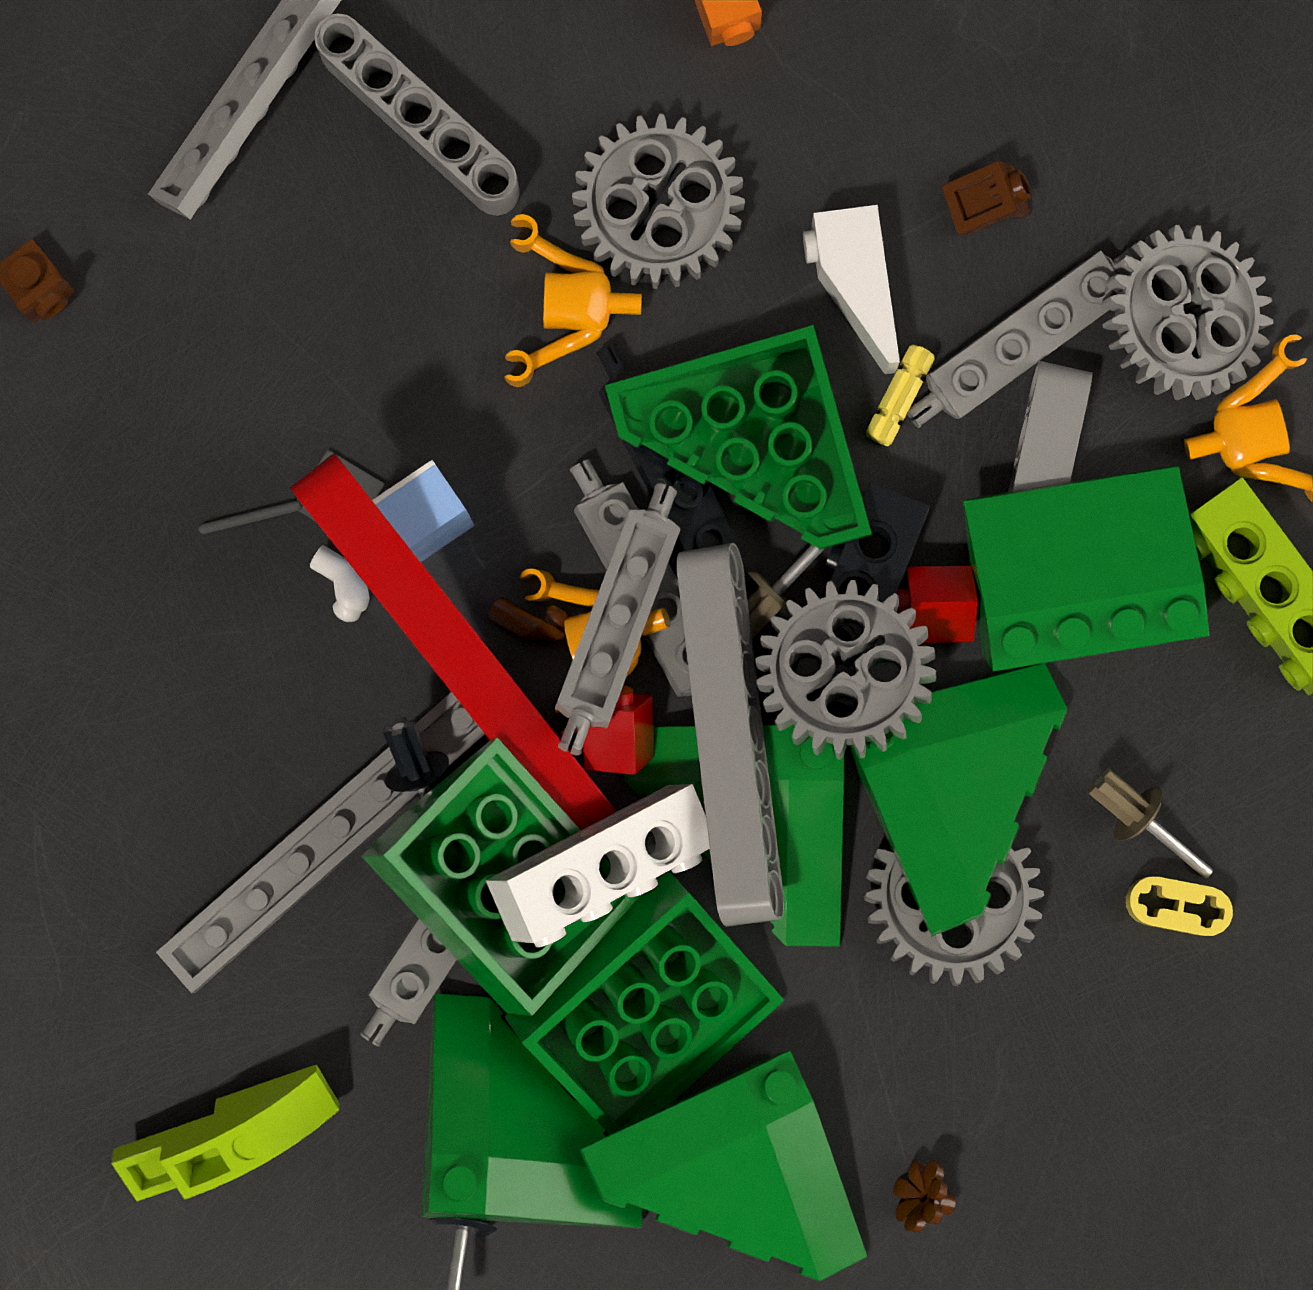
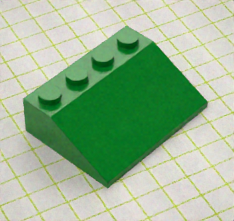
[962,465,1210,671]
[361,738,640,1016]
[505,871,784,1134]

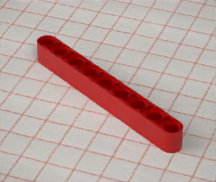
[289,453,617,857]

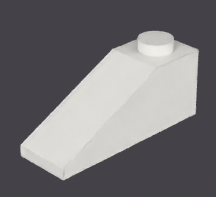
[803,205,900,374]

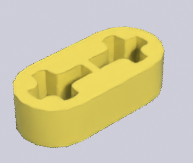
[1126,877,1233,936]

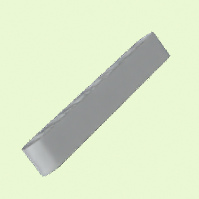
[677,543,784,927]

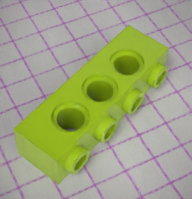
[1189,477,1313,696]

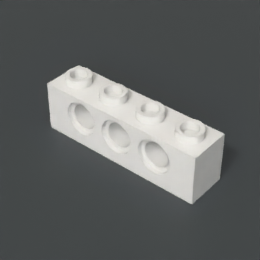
[485,784,710,947]

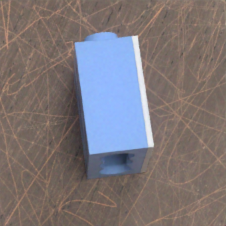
[372,460,474,562]

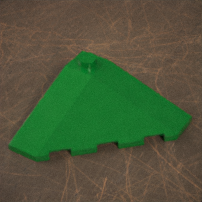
[605,325,872,550]
[846,663,1067,937]
[624,725,844,947]
[421,994,642,1229]
[579,1051,867,1281]

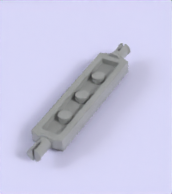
[907,243,1135,428]
[570,459,692,697]
[555,484,681,755]
[360,917,457,1047]

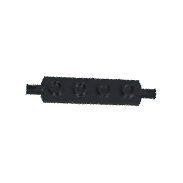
[596,343,746,559]

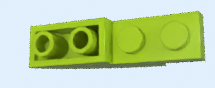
[111,1064,340,1201]

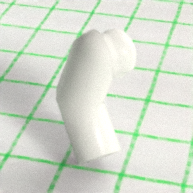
[310,545,370,622]

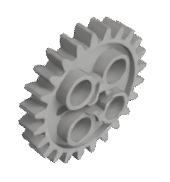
[572,114,745,289]
[1101,225,1273,400]
[756,580,936,760]
[864,839,1044,986]

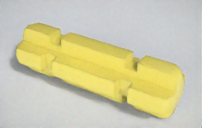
[866,345,935,446]

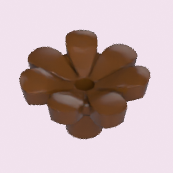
[893,1160,956,1232]

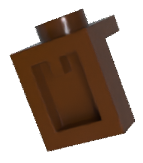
[941,160,1032,237]
[0,238,75,324]

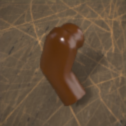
[488,597,571,643]

